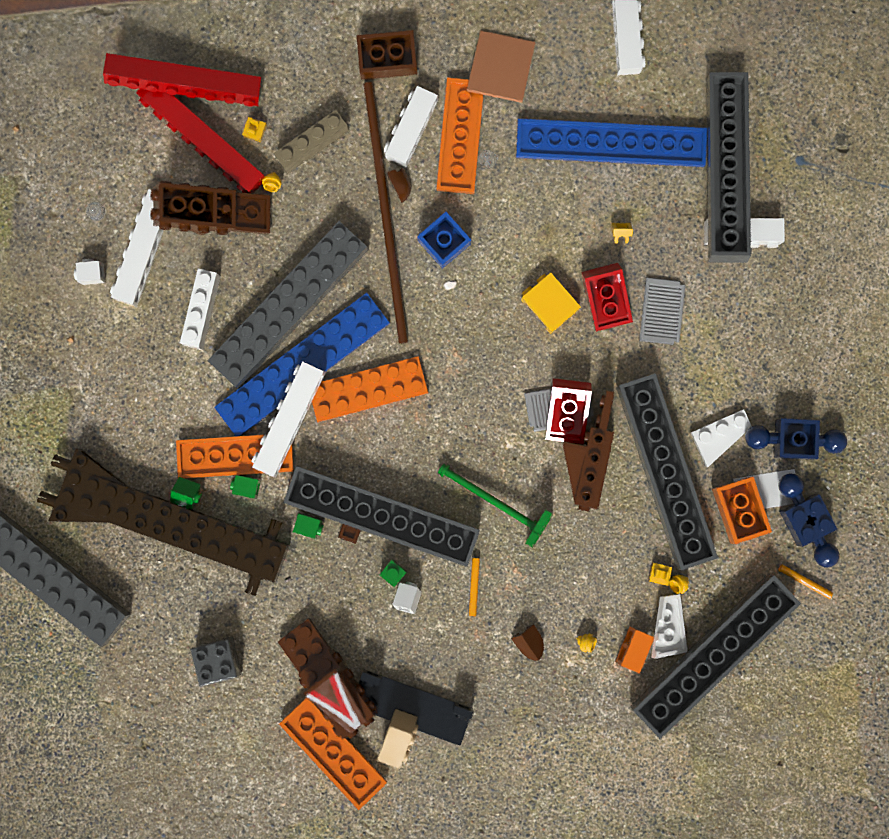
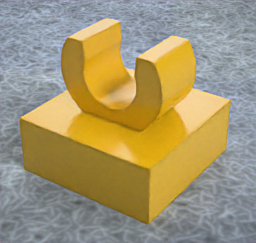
[242,117,267,142]
[611,223,633,243]
[648,562,672,586]

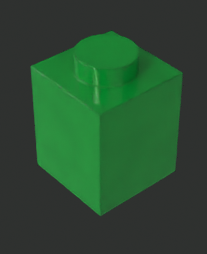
[230,475,261,499]
[170,477,202,510]
[293,513,324,539]
[379,559,407,587]

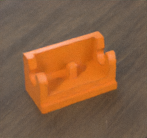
[615,627,654,673]

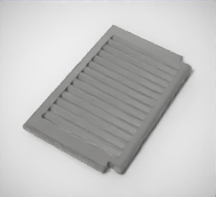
[639,277,685,345]
[524,389,594,432]

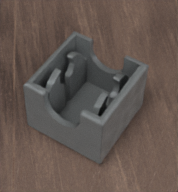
[190,636,242,687]

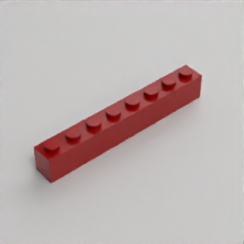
[103,53,261,107]
[136,89,265,194]

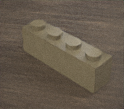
[274,110,348,174]

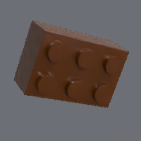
[356,30,417,80]

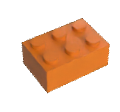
[712,477,772,544]

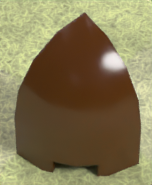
[387,168,412,203]
[511,624,544,661]

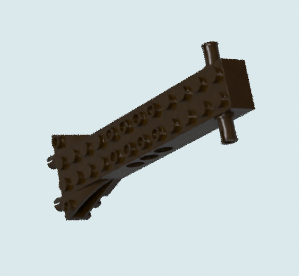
[37,448,290,596]

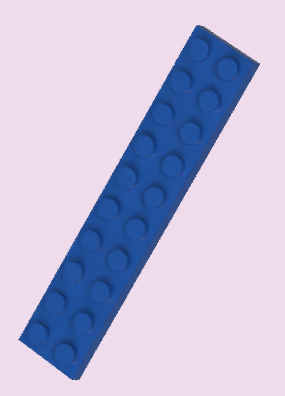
[516,119,707,167]
[214,293,390,437]

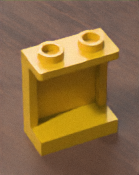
[521,273,581,334]

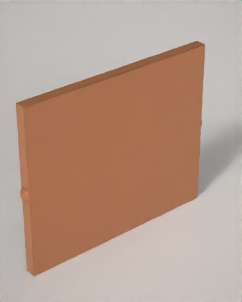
[467,31,535,103]

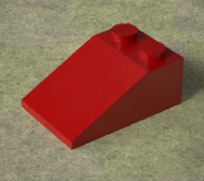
[581,263,633,332]
[545,378,592,444]

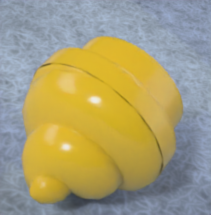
[262,172,282,192]
[669,575,689,594]
[576,633,597,653]

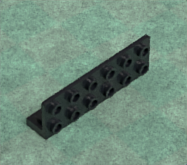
[359,669,474,746]

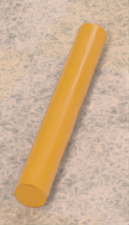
[469,558,480,616]
[778,564,833,599]

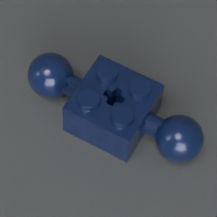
[745,418,848,460]
[778,473,840,568]

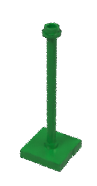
[438,464,553,548]

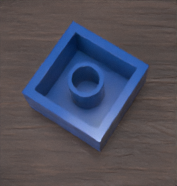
[417,212,471,269]

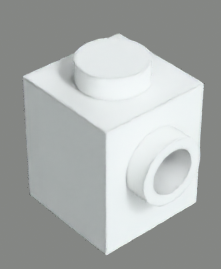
[74,259,105,285]
[393,582,422,614]

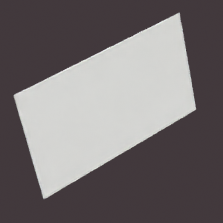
[734,469,795,509]

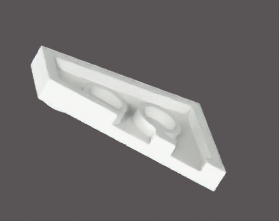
[691,409,752,468]
[651,594,688,658]

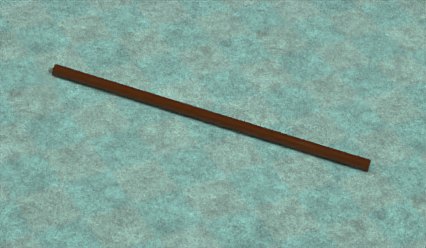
[363,82,408,344]

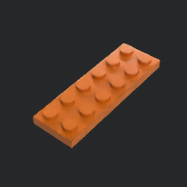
[436,78,483,194]
[312,356,428,423]
[176,435,294,479]
[279,697,387,810]

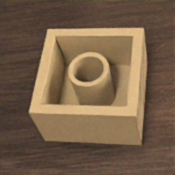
[377,709,419,769]

